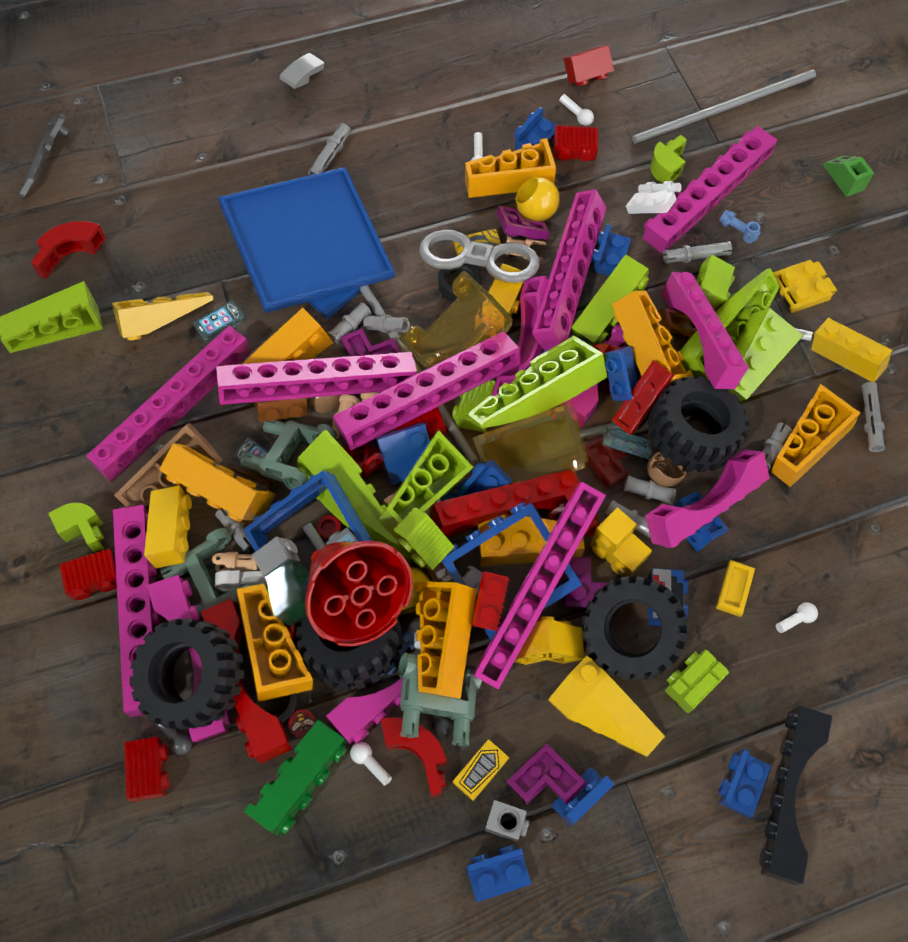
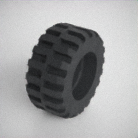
[647,376,749,472]
[582,576,688,681]
[296,607,403,690]
[129,618,244,729]

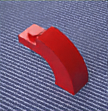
[31,221,106,279]
[381,717,447,798]

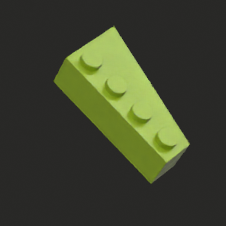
[571,254,650,346]
[0,281,103,353]
[729,308,803,401]
[378,431,474,539]

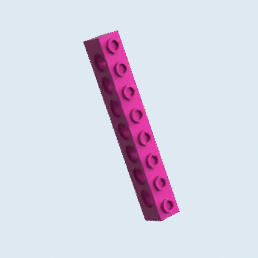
[642,126,778,254]
[532,189,607,351]
[86,325,251,483]
[333,331,521,451]
[216,352,417,405]
[474,482,606,690]
[113,505,161,717]

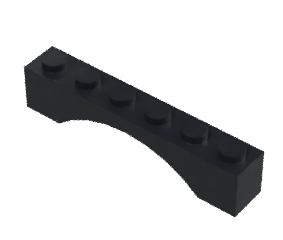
[759,706,832,885]

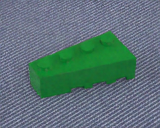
[244,720,347,837]

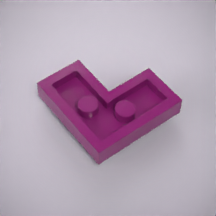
[496,205,550,240]
[341,328,401,356]
[564,557,606,610]
[507,743,586,805]

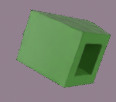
[823,156,874,197]

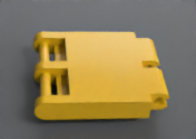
[773,260,837,313]

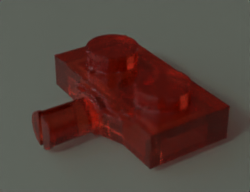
[578,437,629,488]

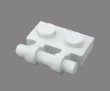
[626,181,681,214]

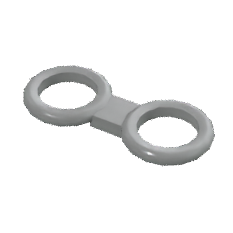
[419,230,540,283]

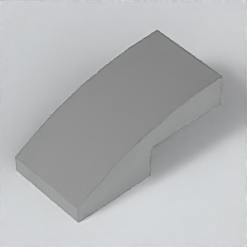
[279,53,325,89]

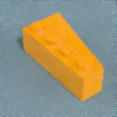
[465,138,556,198]
[612,291,694,385]
[242,308,334,364]
[771,384,860,487]
[159,443,276,522]
[476,514,585,567]
[415,581,477,699]
[237,584,313,702]

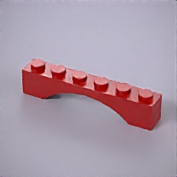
[429,469,580,537]
[201,599,292,764]

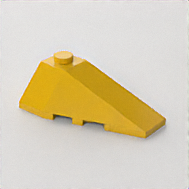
[112,292,213,340]
[548,655,665,757]

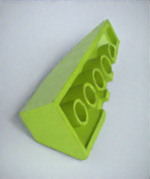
[680,268,780,381]
[467,336,607,429]
[296,430,413,566]

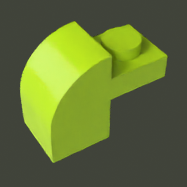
[650,135,687,184]
[48,503,104,553]

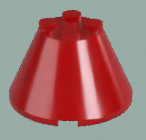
[305,541,413,646]

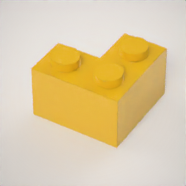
[590,507,652,577]
[514,616,584,665]

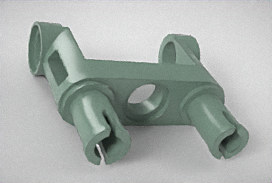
[240,420,337,490]
[161,528,255,621]
[398,653,482,747]

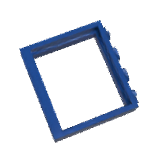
[243,470,373,608]
[442,502,582,640]

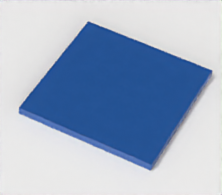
[218,167,395,313]

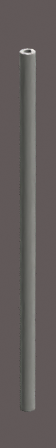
[632,70,816,144]
[360,285,479,465]

